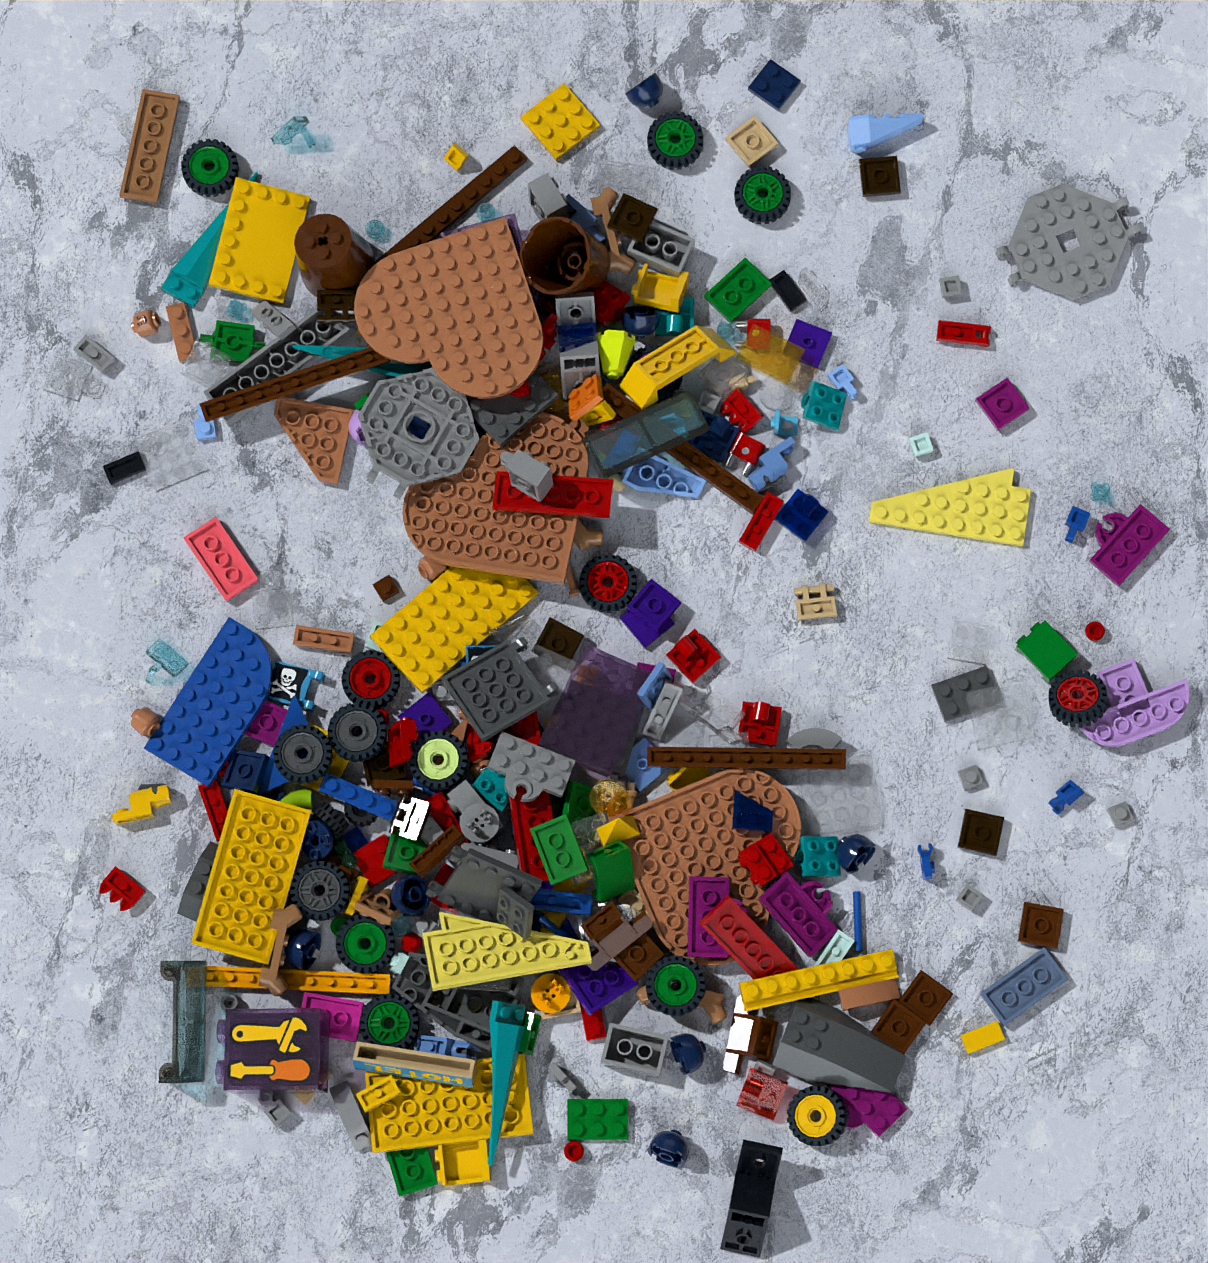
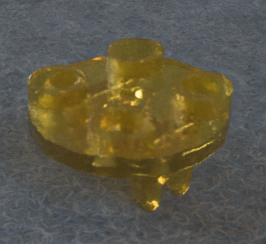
[589,780,629,817]

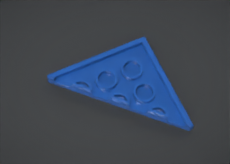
[256,696,309,796]

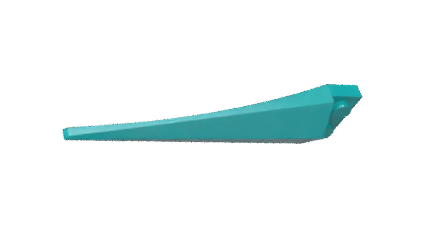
[161,172,258,309]
[292,345,432,378]
[488,1000,526,1166]

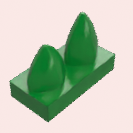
[519,1012,541,1056]

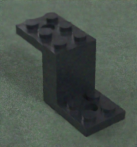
[720,1139,783,1258]

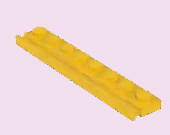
[738,949,899,1012]

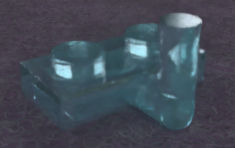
[271,116,316,148]
[145,638,189,684]

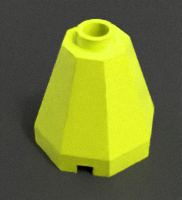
[597,330,635,379]

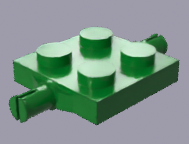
[200,320,266,363]

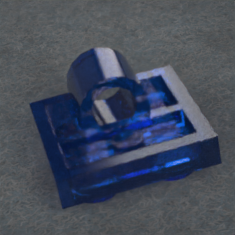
[774,489,829,543]

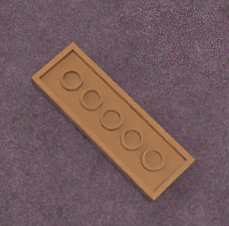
[119,89,180,204]

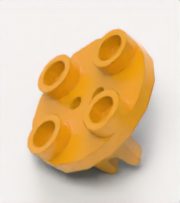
[531,973,571,1014]

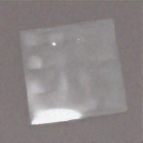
[793,750,885,836]

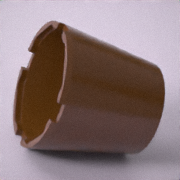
[294,214,375,297]
[520,217,610,295]

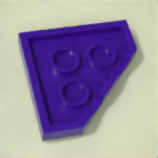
[558,962,639,1016]

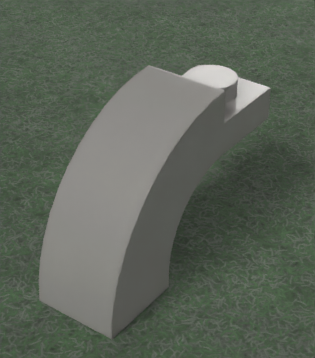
[786,728,842,749]
[329,1080,372,1151]

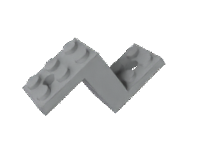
[555,292,600,402]

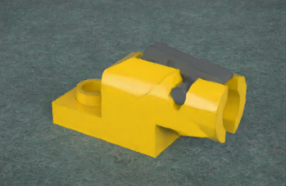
[112,783,172,825]

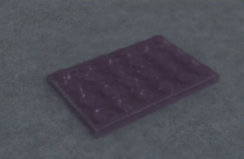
[537,644,651,779]

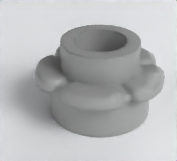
[220,993,240,1013]

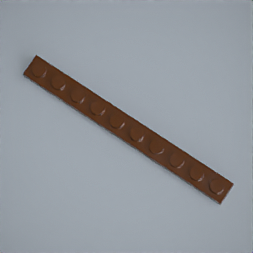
[375,145,527,264]
[199,347,391,423]
[602,383,764,514]
[647,747,846,770]

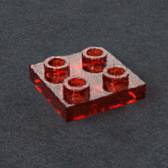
[736,1068,788,1121]

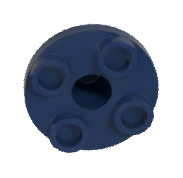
[301,820,335,861]

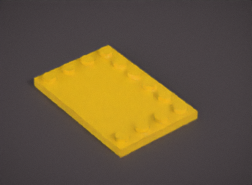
[208,177,310,305]

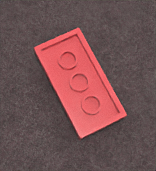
[184,517,259,602]

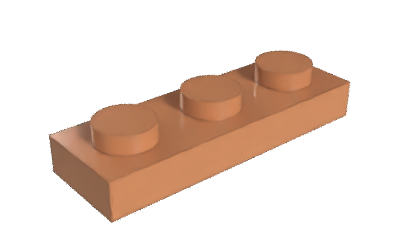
[166,302,198,362]
[293,625,355,654]

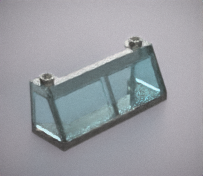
[582,389,710,479]
[159,960,207,1083]

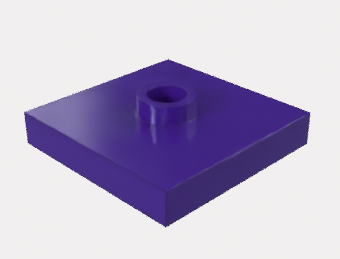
[782,319,832,369]
[626,579,682,633]
[620,611,675,649]
[397,692,453,739]

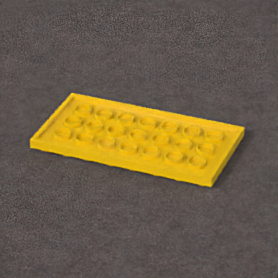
[370,566,539,694]
[190,789,311,965]
[365,1054,534,1153]

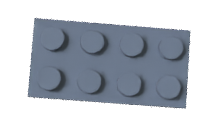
[980,947,1068,1027]

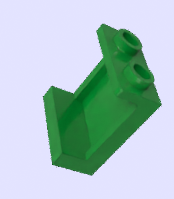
[1015,620,1078,684]
[585,840,635,903]

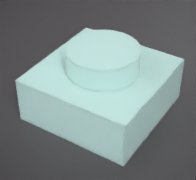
[909,432,933,458]
[388,952,409,974]

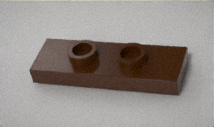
[409,824,466,878]

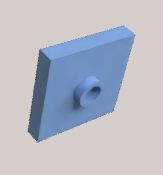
[637,661,673,710]
[624,737,670,793]

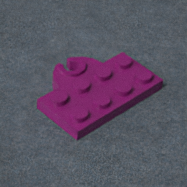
[1089,504,1170,587]
[758,872,838,957]
[687,876,748,958]
[825,1083,907,1138]

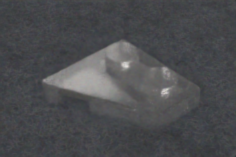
[489,614,542,654]

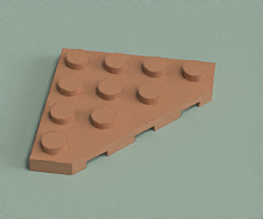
[274,397,354,485]

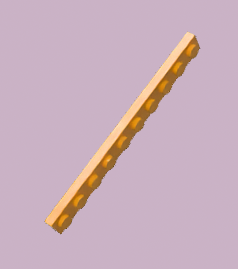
[190,965,391,995]

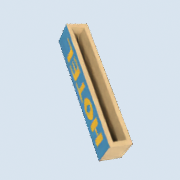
[353,1041,477,1088]

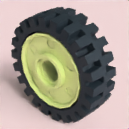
[409,730,468,791]

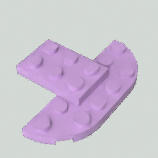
[1080,658,1190,747]

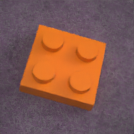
[568,373,603,422]

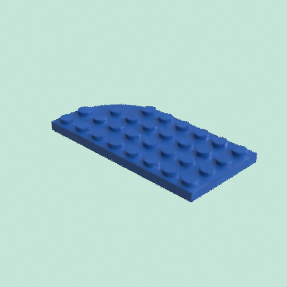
[144,617,272,788]

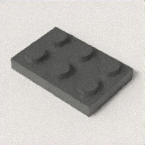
[931,665,1000,722]

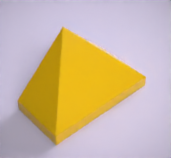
[596,816,640,846]

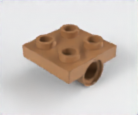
[354,888,403,925]

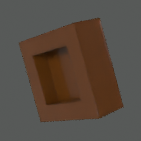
[372,575,399,602]

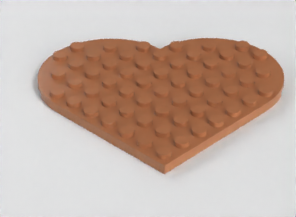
[354,217,543,399]
[402,412,589,584]
[608,768,801,966]

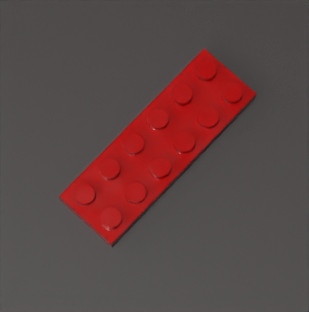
[492,471,614,518]
[699,895,799,979]

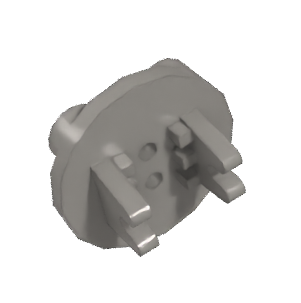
[460,803,500,844]

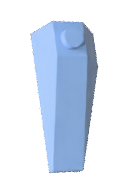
[846,113,923,153]
[621,447,706,498]

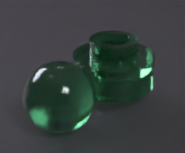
[333,836,358,869]

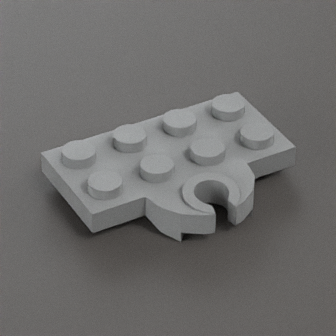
[487,732,575,802]

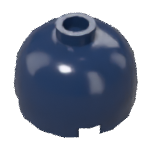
[625,73,663,108]
[621,306,660,339]
[836,834,876,874]
[391,874,431,915]
[284,929,322,970]
[670,1033,706,1075]
[647,1130,689,1167]

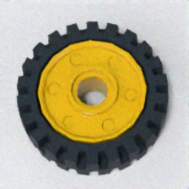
[787,1086,848,1146]

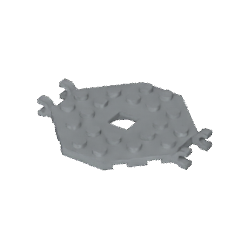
[995,184,1142,301]
[358,367,479,500]

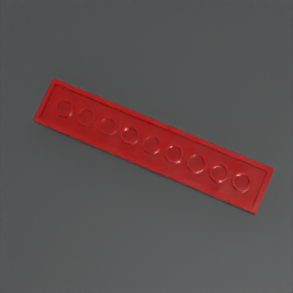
[499,711,553,882]

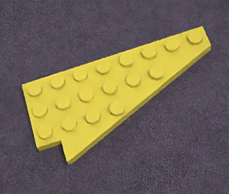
[869,468,1031,547]
[422,912,592,991]

